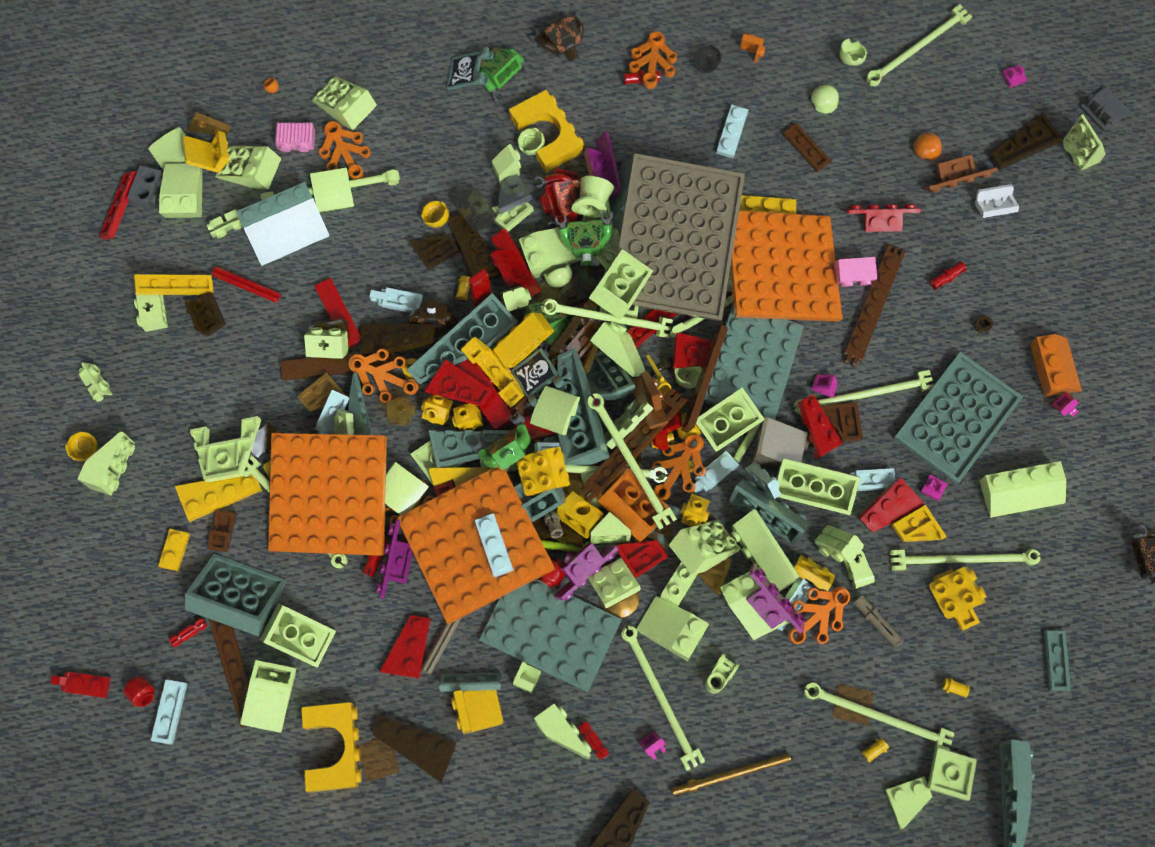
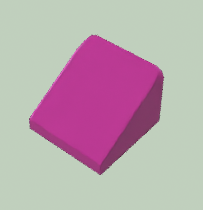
[812,374,838,397]

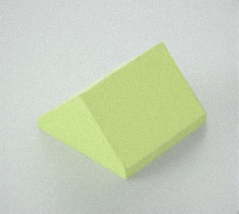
[590,512,631,544]

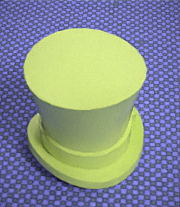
[571,176,614,219]

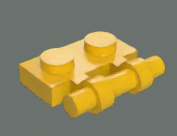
[794,555,835,591]

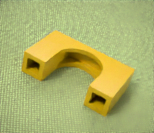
[509,90,584,173]
[302,702,362,792]

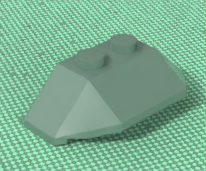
[585,350,635,400]

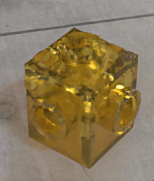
[386,397,416,426]

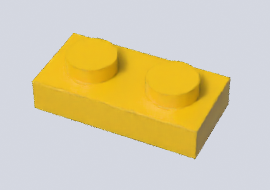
[158,529,190,572]

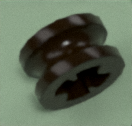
[974,315,993,334]

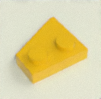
[892,505,947,542]

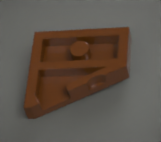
[821,402,863,443]

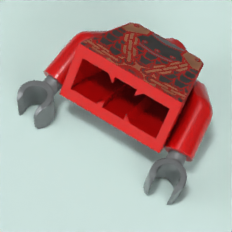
[534,174,580,228]

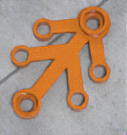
[629,32,677,89]
[319,121,371,180]
[349,348,419,403]
[652,434,706,501]
[788,587,850,644]

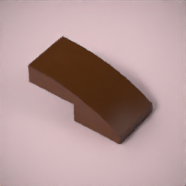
[207,510,237,552]

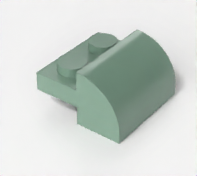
[514,483,566,522]

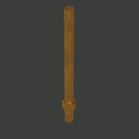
[671,753,791,796]

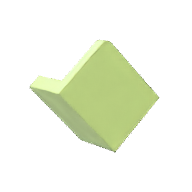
[513,661,541,694]

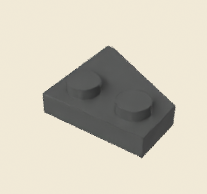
[498,174,533,214]

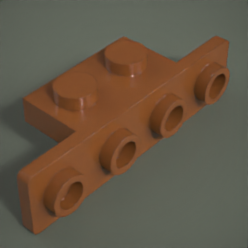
[923,154,997,193]
[631,371,668,429]

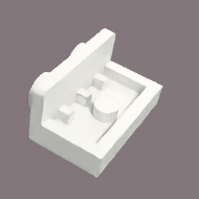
[975,184,1019,218]

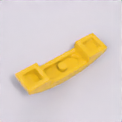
[461,337,525,408]

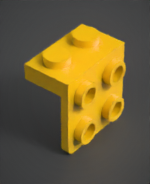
[182,131,230,173]
[517,447,570,496]
[929,566,987,619]
[451,690,503,734]

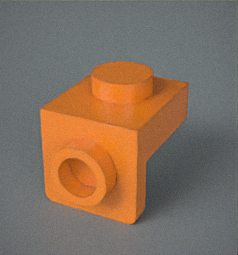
[740,34,766,63]

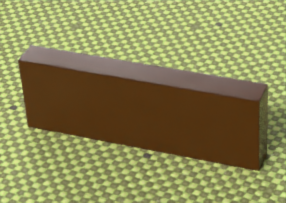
[782,123,831,173]

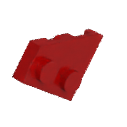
[616,540,669,579]

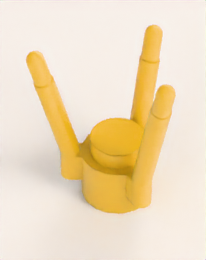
[646,355,672,397]

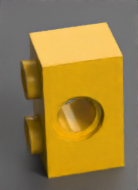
[557,491,604,539]

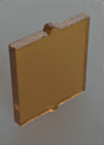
[833,685,874,726]
[359,740,400,782]

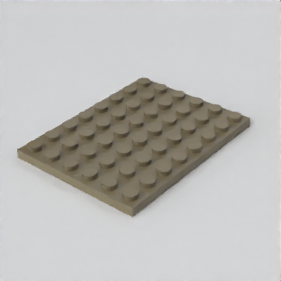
[617,153,745,321]

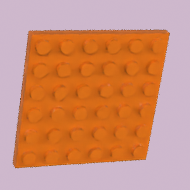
[730,211,843,321]
[268,433,387,555]
[397,466,555,624]

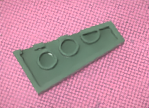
[429,430,509,468]

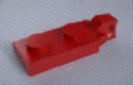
[50,672,111,698]

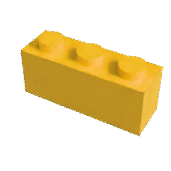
[493,312,554,368]

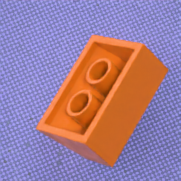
[1030,334,1082,397]
[598,468,669,542]

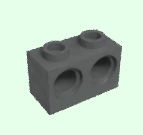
[127,165,163,210]

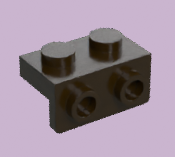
[185,292,226,336]

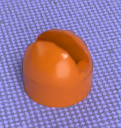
[263,77,279,94]

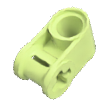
[844,551,874,589]
[705,654,740,693]

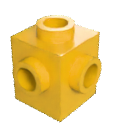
[421,394,453,425]
[452,404,484,432]
[680,494,710,527]

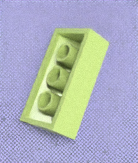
[776,458,861,515]
[979,461,1066,518]
[731,509,799,592]

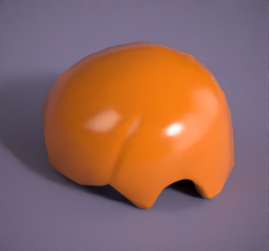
[913,133,942,161]

